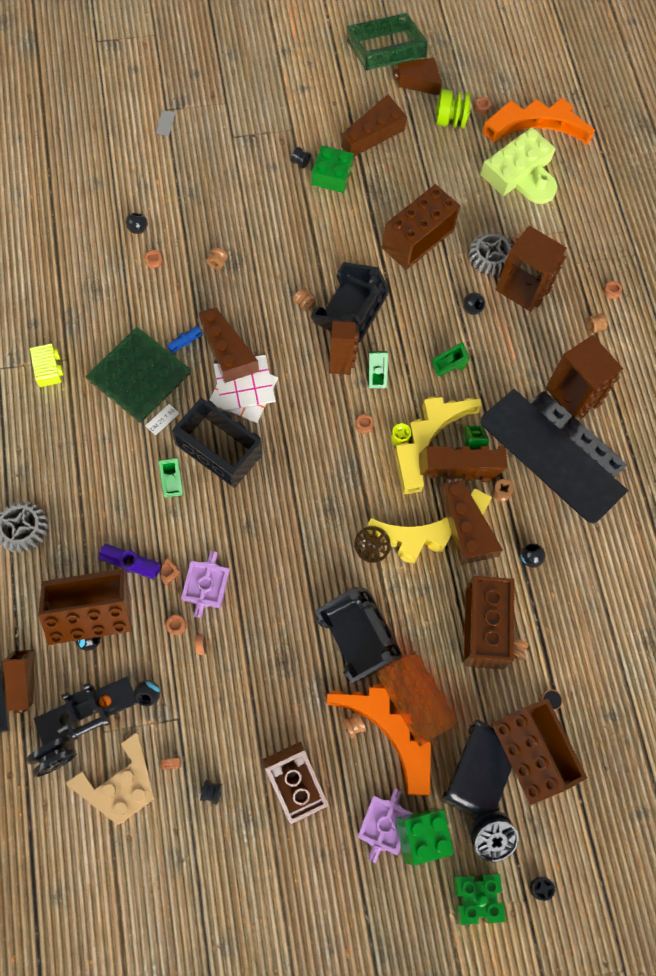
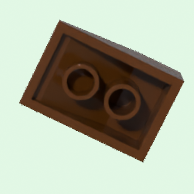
[262,741,329,825]

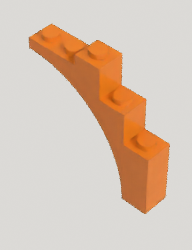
[482,97,595,145]
[326,684,431,796]

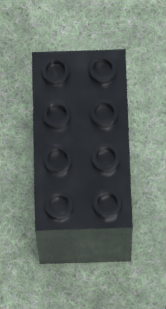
[171,397,263,489]

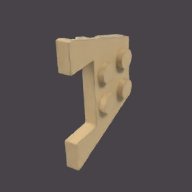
[66,733,155,825]

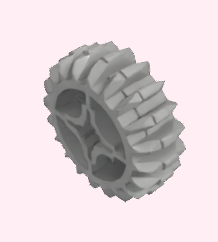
[468,231,514,277]
[0,500,48,554]

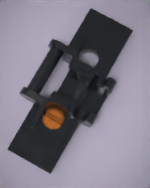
[34,676,138,745]

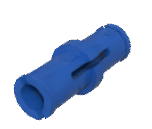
[166,325,203,354]

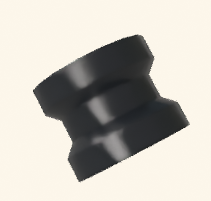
[290,147,311,169]
[200,779,223,805]
[530,877,555,901]

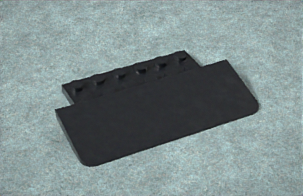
[480,389,629,524]

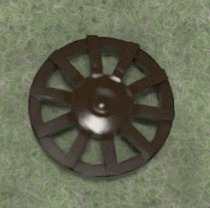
[354,526,391,563]

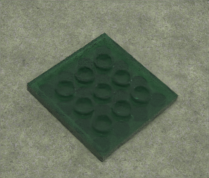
[85,327,191,424]

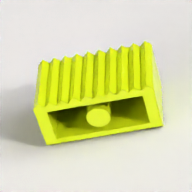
[30,343,64,387]

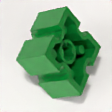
[453,874,506,925]

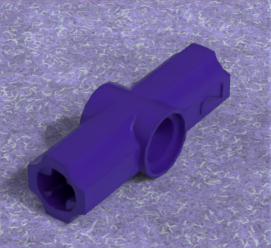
[98,543,161,580]

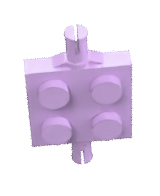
[181,551,230,618]
[357,788,412,863]

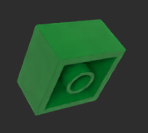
[311,145,354,193]
[395,808,454,866]

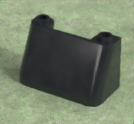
[310,262,388,343]
[315,587,403,684]
[441,719,512,818]

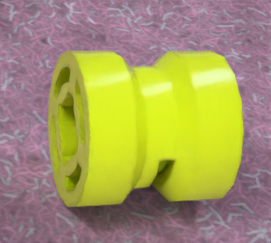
[391,423,411,446]

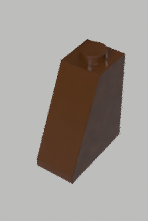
[393,58,442,95]
[3,650,35,713]

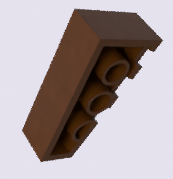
[341,94,407,156]
[199,307,259,383]
[329,321,359,375]
[419,446,508,482]
[440,480,503,565]

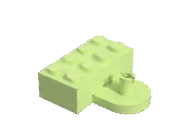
[480,127,557,204]

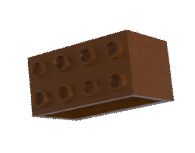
[382,184,461,270]
[496,225,567,312]
[545,335,623,419]
[38,568,132,645]
[463,576,515,670]
[492,698,588,805]

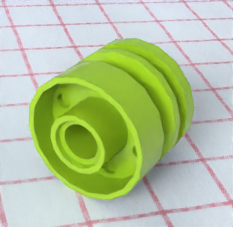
[435,89,471,129]

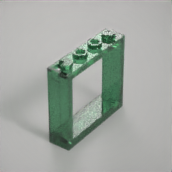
[347,13,427,71]

